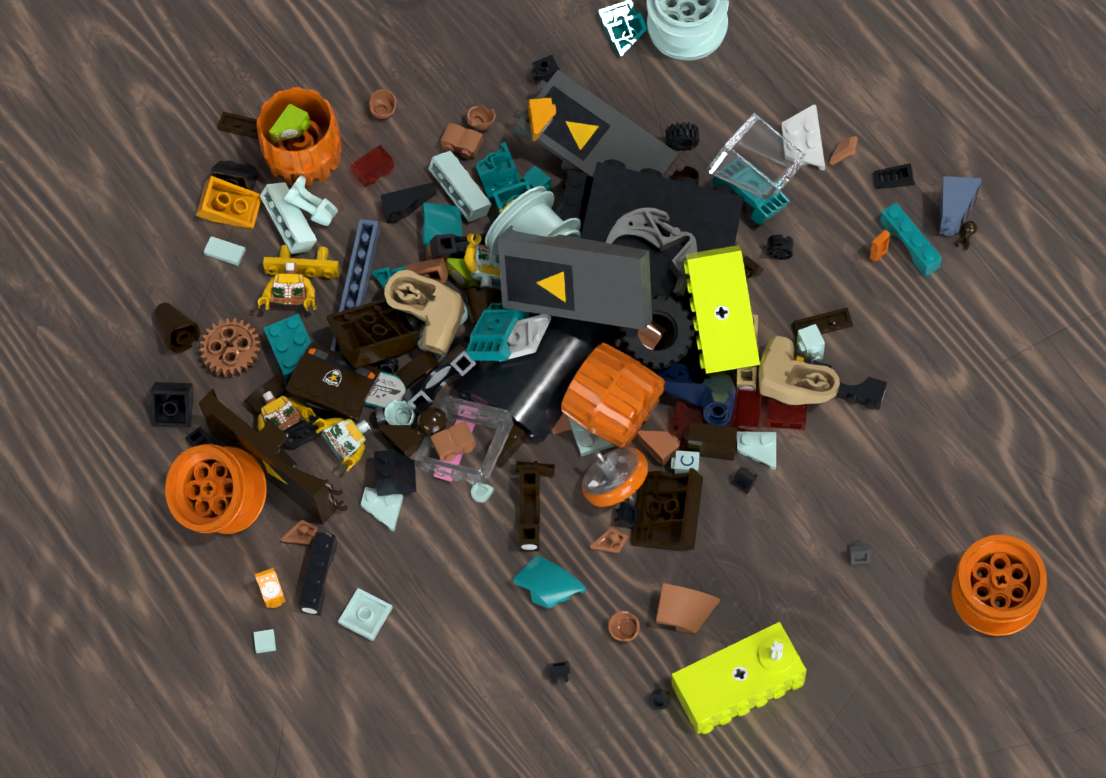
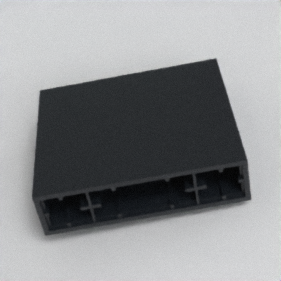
[580,159,744,329]

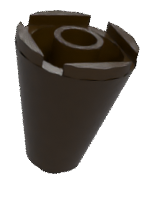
[464,287,502,329]
[154,302,201,353]

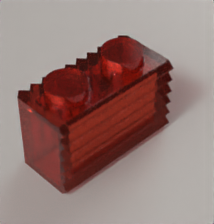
[350,145,394,187]
[731,390,762,432]
[766,398,807,430]

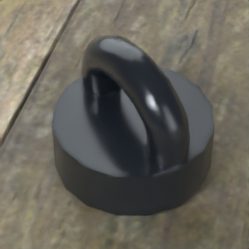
[649,689,671,710]

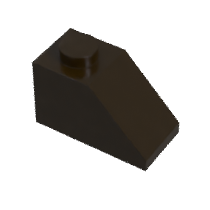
[379,425,423,458]

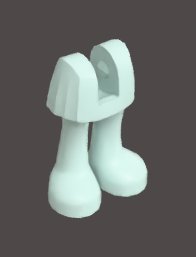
[284,175,338,226]

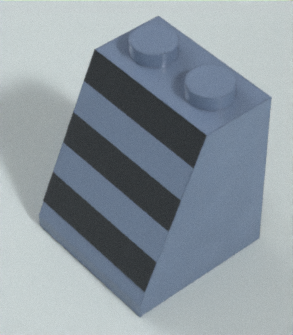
[939,176,981,236]

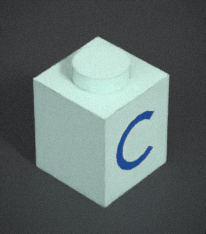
[671,451,699,474]

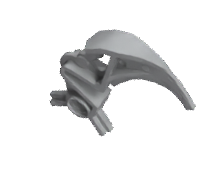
[606,208,697,296]

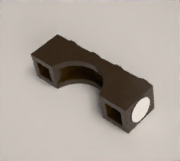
[519,469,540,551]

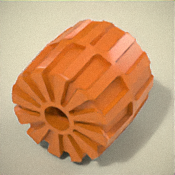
[257,87,342,187]
[561,343,665,449]

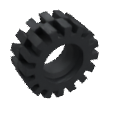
[665,122,699,151]

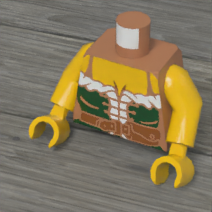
[258,263,317,311]
[257,391,316,432]

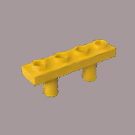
[263,245,340,278]

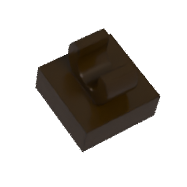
[743,256,764,279]

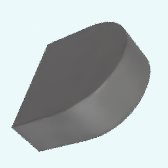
[375,407,386,427]

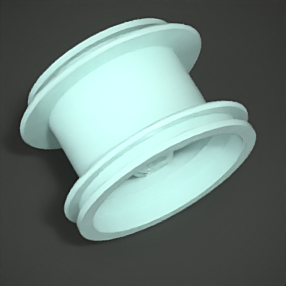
[646,0,729,61]
[485,186,581,255]

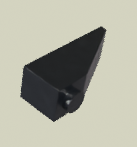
[380,182,437,222]

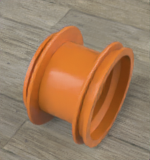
[165,444,267,534]
[951,535,1047,636]

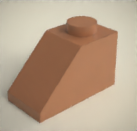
[637,430,680,466]

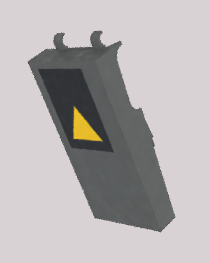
[513,70,678,182]
[497,226,652,330]

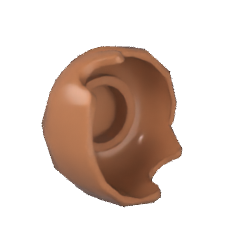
[369,89,397,119]
[466,105,496,132]
[608,611,640,642]

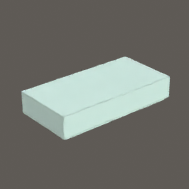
[204,236,246,266]

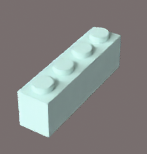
[428,151,491,222]
[260,182,317,254]

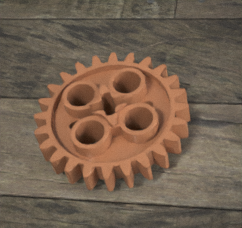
[199,318,261,377]

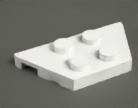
[781,105,825,170]
[499,314,551,362]

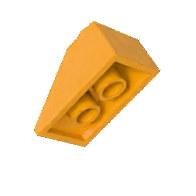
[196,176,262,229]

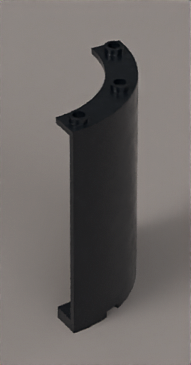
[454,312,619,442]

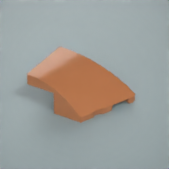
[656,583,720,635]

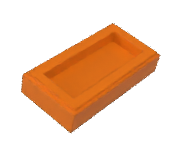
[870,229,890,262]

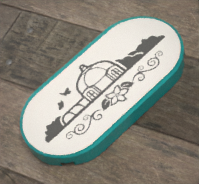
[364,371,407,411]

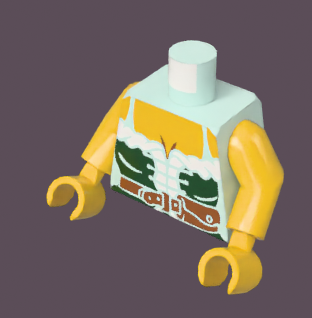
[464,233,500,289]
[312,418,370,472]

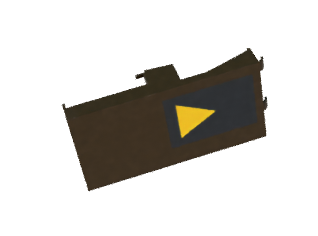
[199,388,348,524]

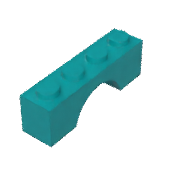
[880,203,942,277]

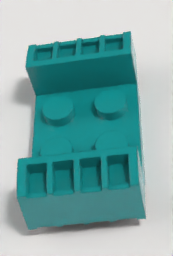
[713,157,790,225]
[466,302,529,361]

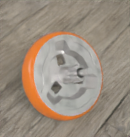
[582,447,648,507]

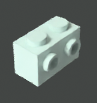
[796,324,825,364]

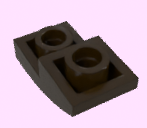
[396,350,439,388]
[244,375,287,414]

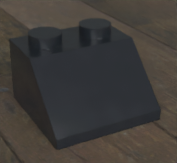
[211,160,258,191]
[150,382,194,427]
[374,450,416,496]

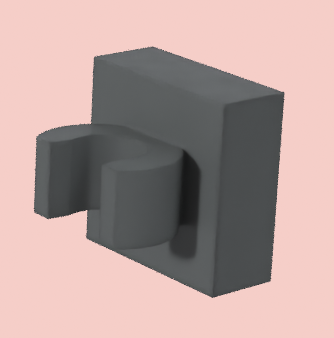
[850,540,871,565]

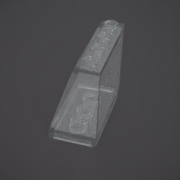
[706,113,806,200]

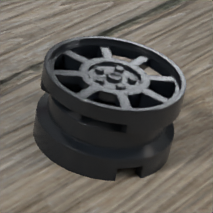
[766,235,794,260]

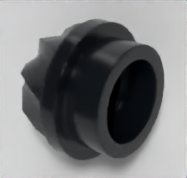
[380,356,399,374]

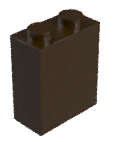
[685,422,737,461]

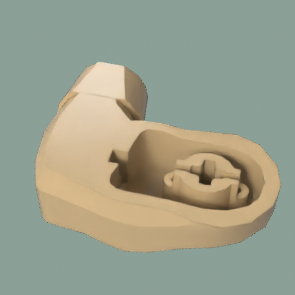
[384,270,464,355]
[758,336,840,405]

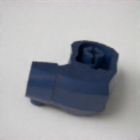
[655,363,736,426]

